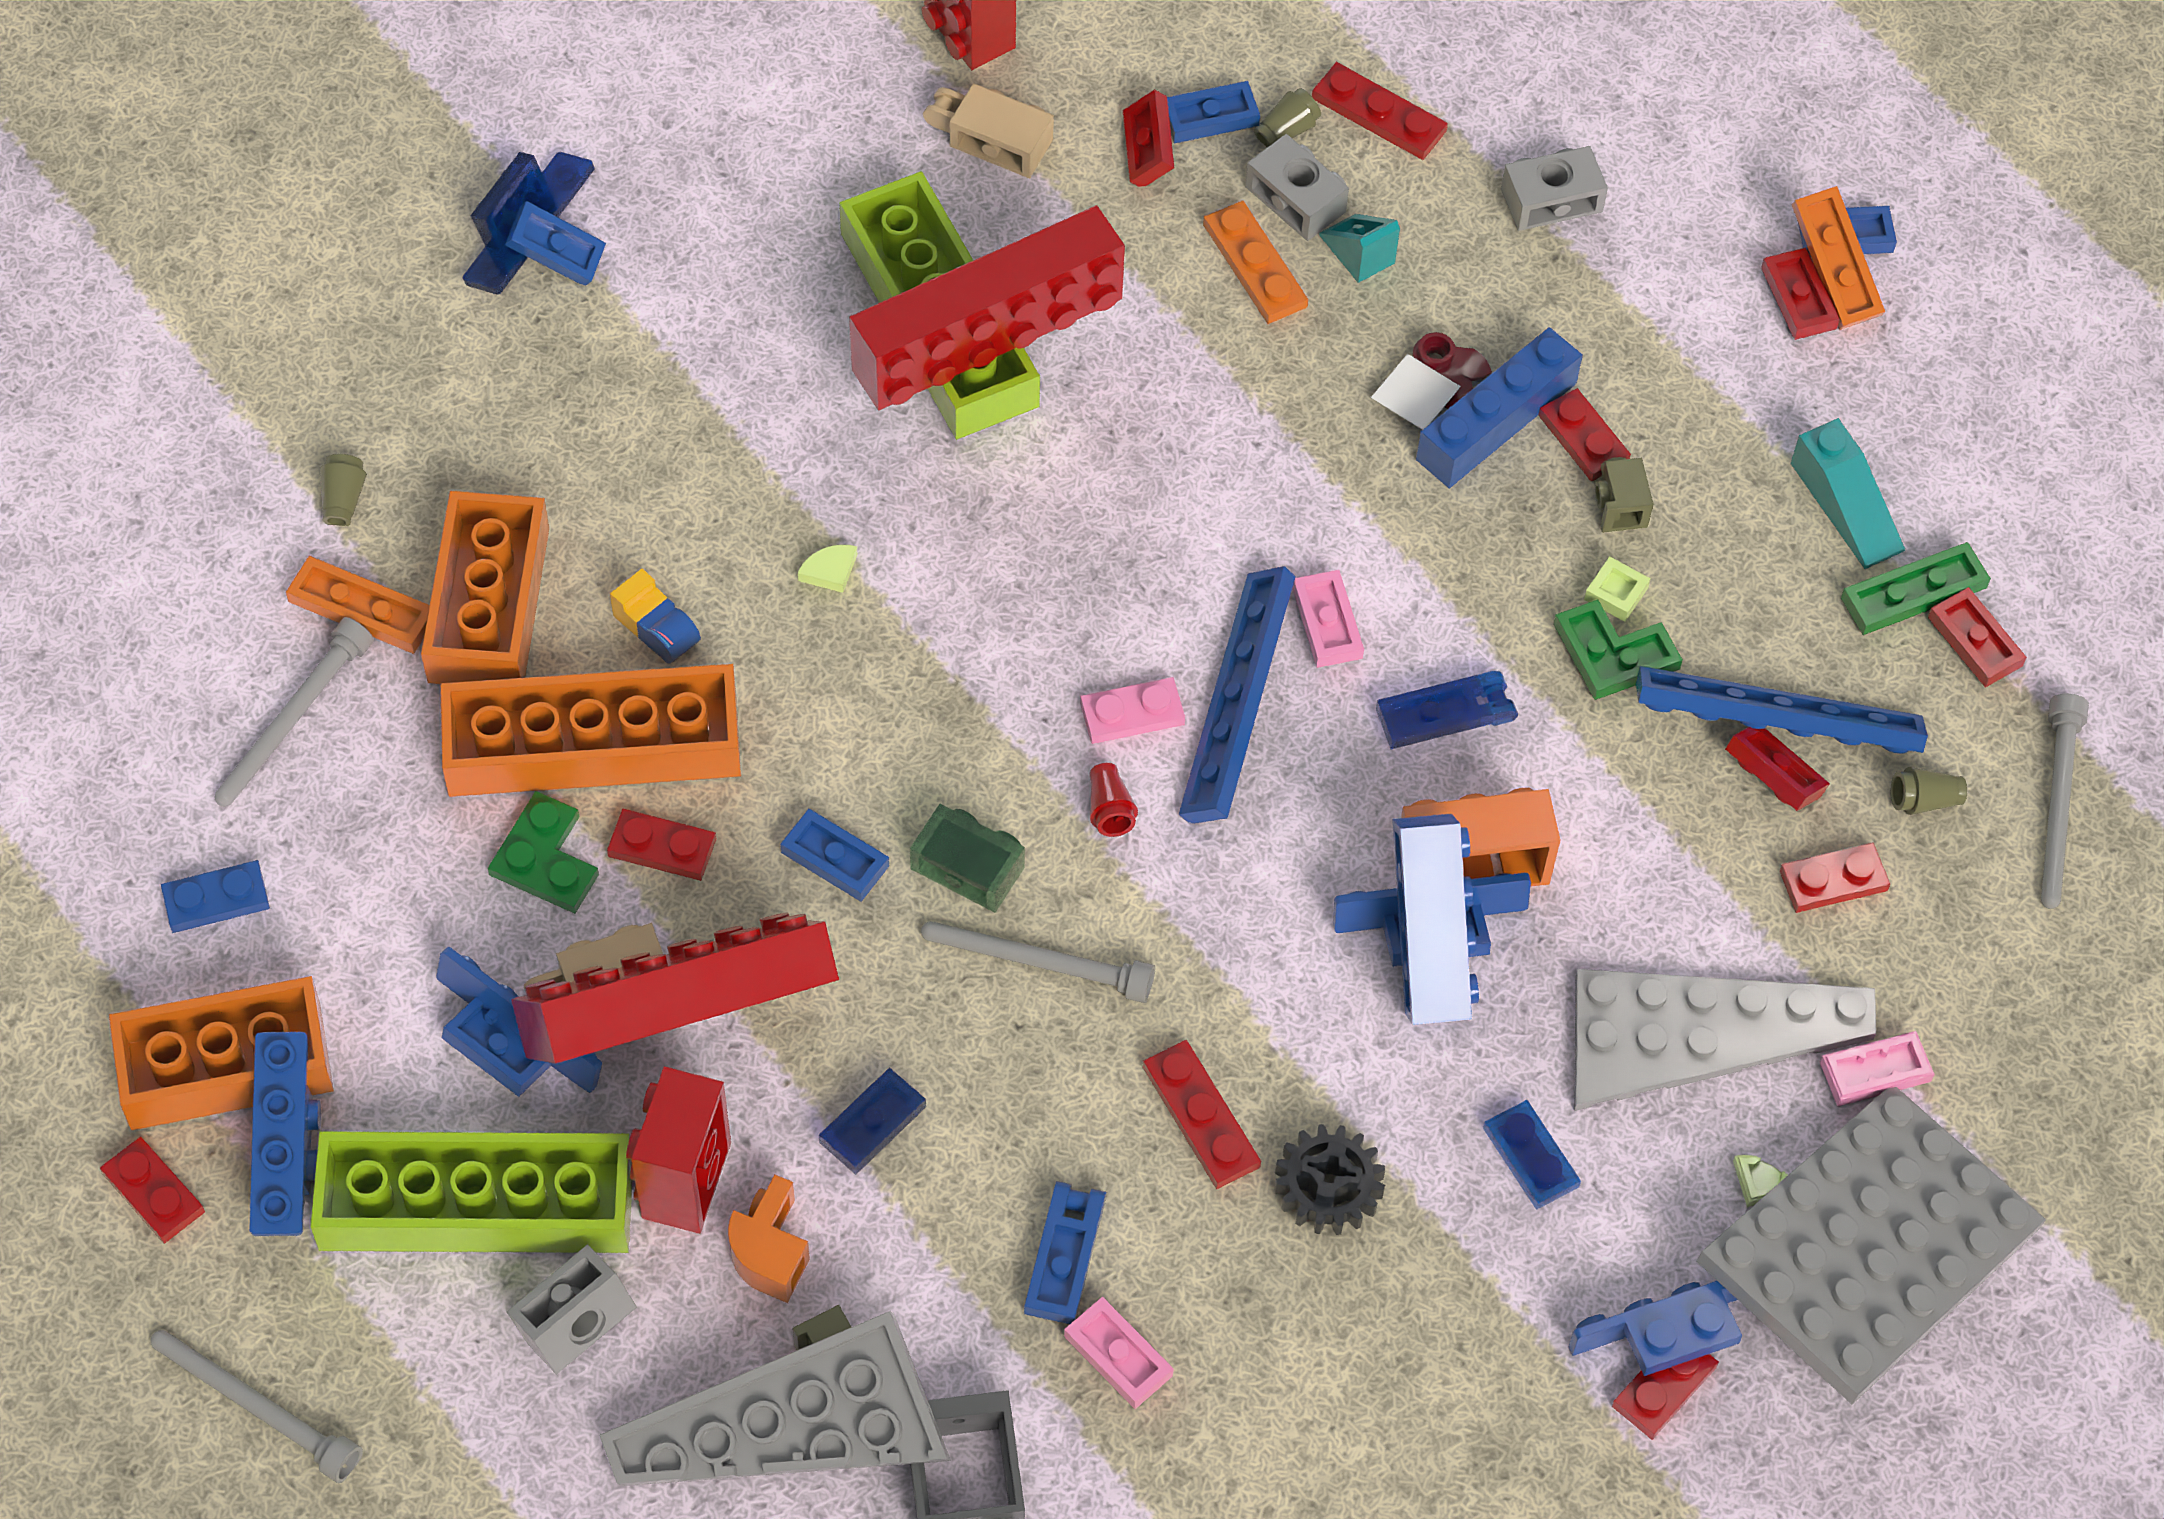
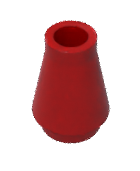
[1089,763,1138,837]

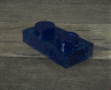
[819,1067,926,1175]
[1483,1100,1581,1210]

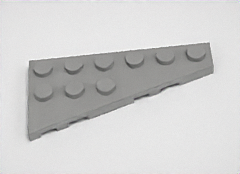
[1574,969,1876,1111]
[600,1311,951,1486]

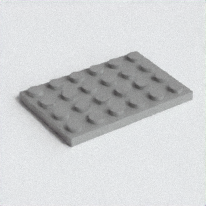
[1696,1087,2046,1405]

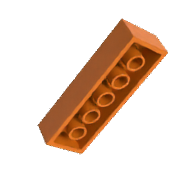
[441,664,741,797]

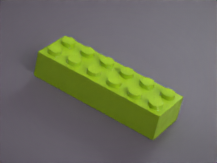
[839,171,1040,440]
[311,1131,633,1253]

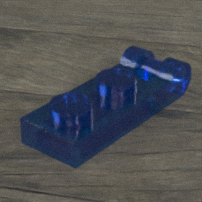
[1376,671,1518,750]

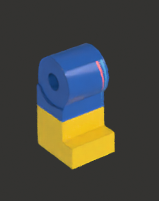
[610,568,701,664]

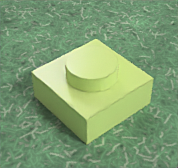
[1584,556,1651,622]

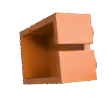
[1401,787,1561,887]

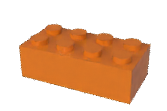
[421,491,549,684]
[109,976,334,1131]

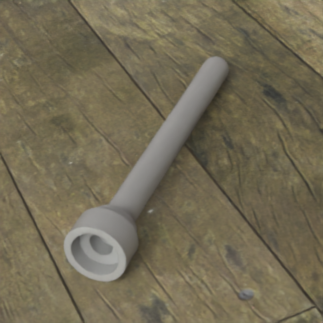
[215,617,374,807]
[2041,693,2089,909]
[921,921,1155,1004]
[151,1330,363,1483]

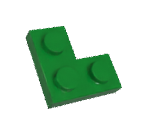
[1553,599,1683,700]
[487,791,599,914]

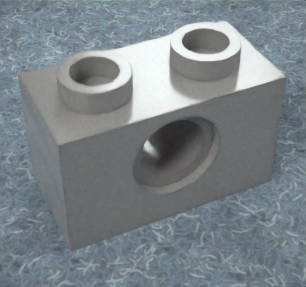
[1245,134,1349,242]
[1501,146,1608,231]
[506,1244,637,1375]

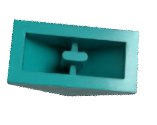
[1319,214,1400,283]

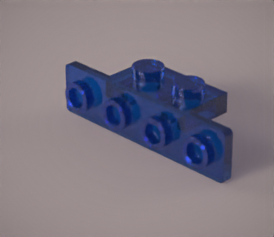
[462,152,595,295]

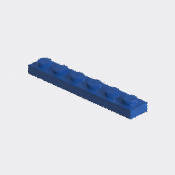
[1179,566,1296,824]
[1636,666,1928,754]

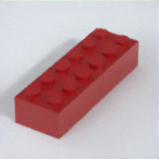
[849,205,1125,411]
[511,913,839,1064]

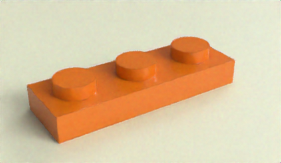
[1791,186,1885,330]
[1203,200,1309,324]
[286,556,430,654]

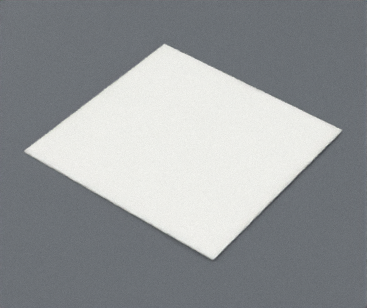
[1371,354,1461,430]

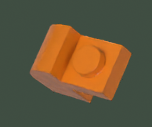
[728,1174,810,1303]

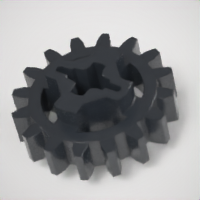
[1274,1124,1385,1235]

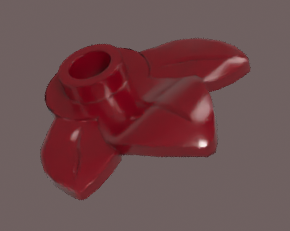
[1412,332,1492,409]

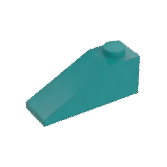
[1790,418,1905,569]

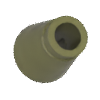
[1254,88,1321,148]
[320,454,367,526]
[1890,767,1967,815]

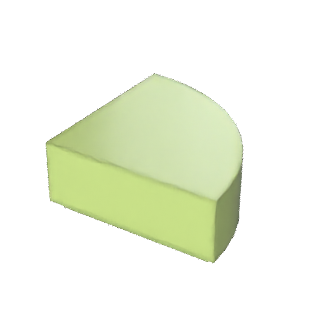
[798,545,858,593]
[1733,1155,1788,1207]

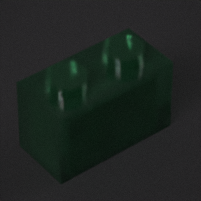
[910,804,1025,913]

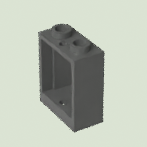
[910,1390,1025,1519]

